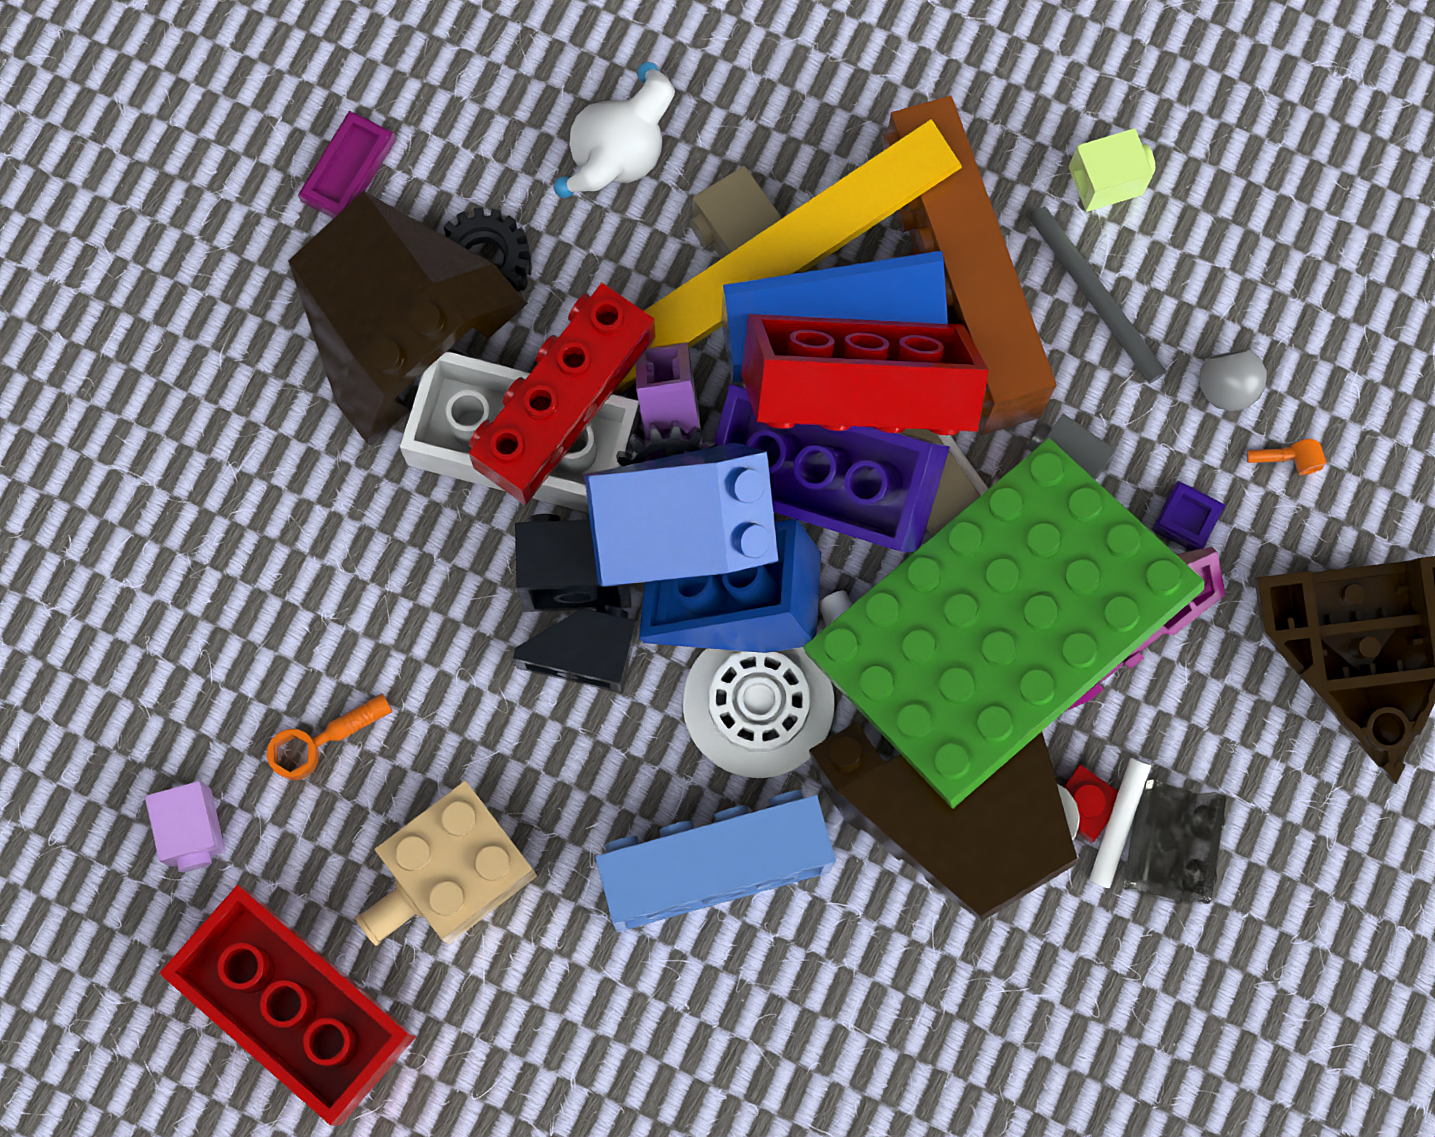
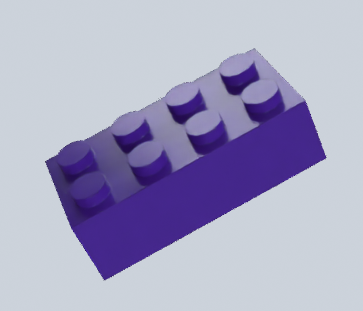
[715,384,950,552]

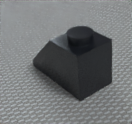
[513,605,637,694]

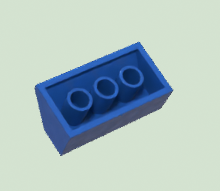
[722,251,948,383]

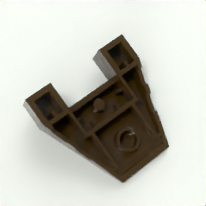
[809,722,1078,922]

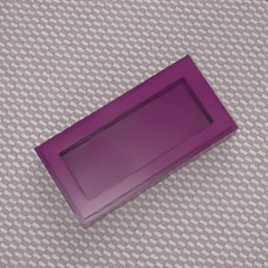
[298,111,396,218]

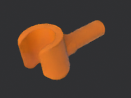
[1247,439,1326,476]

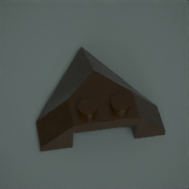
[1254,556,1435,784]

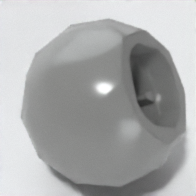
[1199,349,1267,411]

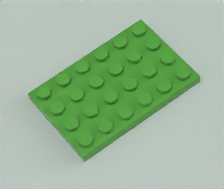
[803,438,1204,809]

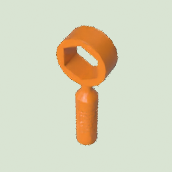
[266,693,393,781]

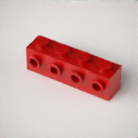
[468,282,656,505]

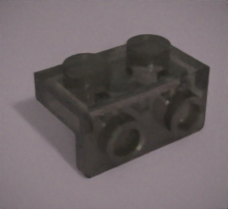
[1123,780,1227,904]

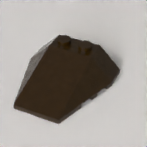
[288,191,528,445]

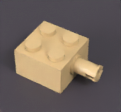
[354,780,537,946]

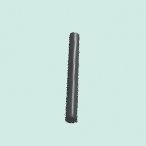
[1029,206,1166,384]

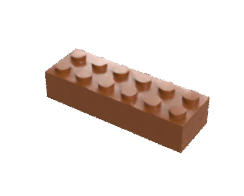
[882,95,1057,436]

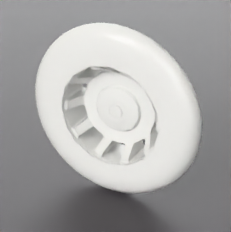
[683,647,835,778]

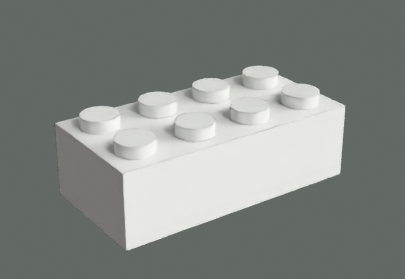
[400,351,641,513]

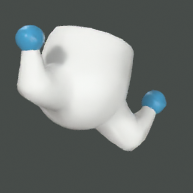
[553,61,675,199]

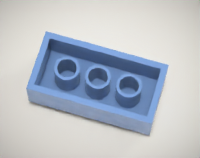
[595,790,836,933]

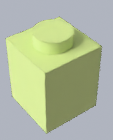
[1069,128,1155,212]

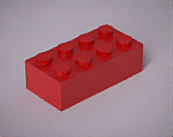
[741,314,989,436]
[159,884,417,1126]

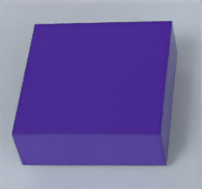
[1151,481,1226,551]

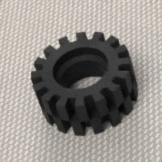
[443,207,532,291]

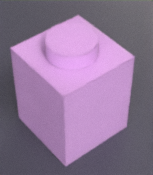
[145,781,226,872]

